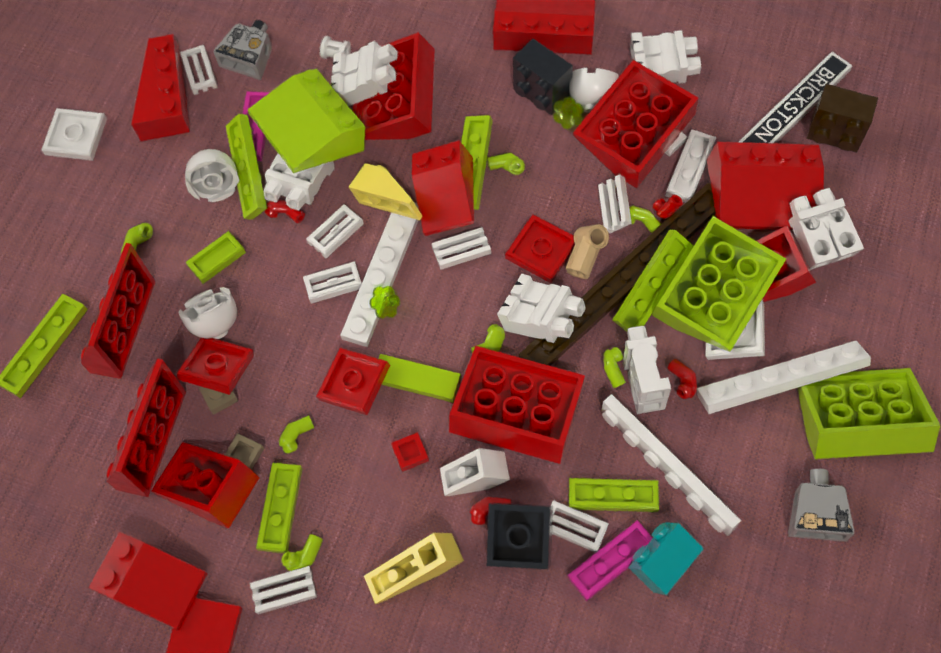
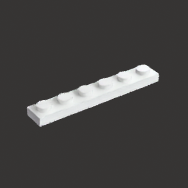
[340,202,419,347]
[697,341,871,414]
[601,394,741,536]

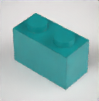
[628,522,704,595]

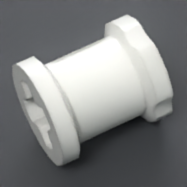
[320,36,351,59]

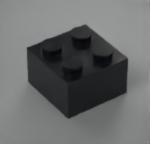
[513,39,573,116]
[486,503,553,570]

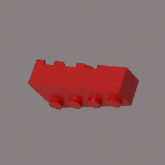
[131,34,190,142]

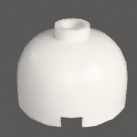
[569,68,619,113]
[185,149,239,202]
[179,287,237,339]

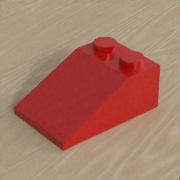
[412,140,474,236]
[757,226,817,302]
[151,442,260,528]
[88,532,208,630]

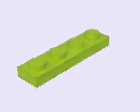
[226,114,267,220]
[462,115,493,210]
[612,230,694,332]
[0,294,88,399]

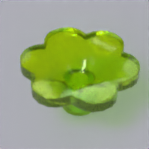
[553,97,584,129]
[369,286,400,319]

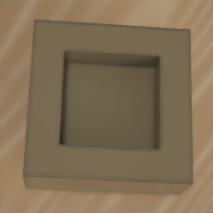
[199,387,238,415]
[224,433,264,470]

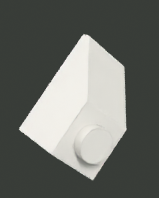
[440,448,510,496]

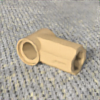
[565,224,609,279]

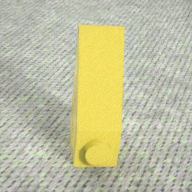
[349,163,422,220]
[364,533,464,604]

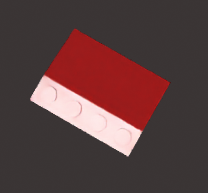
[493,0,595,55]
[353,32,435,140]
[573,60,699,188]
[707,142,824,230]
[81,243,156,379]
[449,346,585,464]
[107,359,186,497]

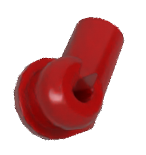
[652,194,683,219]
[265,200,305,223]
[668,358,697,399]
[470,496,511,525]

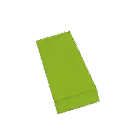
[379,354,461,403]
[256,463,302,553]
[569,478,659,512]

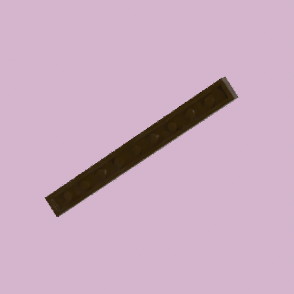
[519,183,716,366]

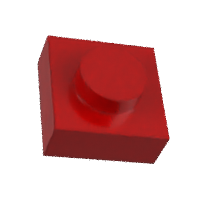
[391,432,429,472]

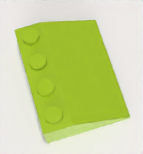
[248,69,365,173]
[652,216,786,352]
[798,368,941,459]

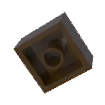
[806,84,879,153]

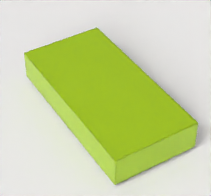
[185,231,246,284]

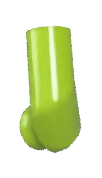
[487,153,525,175]
[629,206,662,233]
[121,223,153,253]
[471,324,505,353]
[603,347,626,388]
[279,415,314,454]
[281,534,323,571]

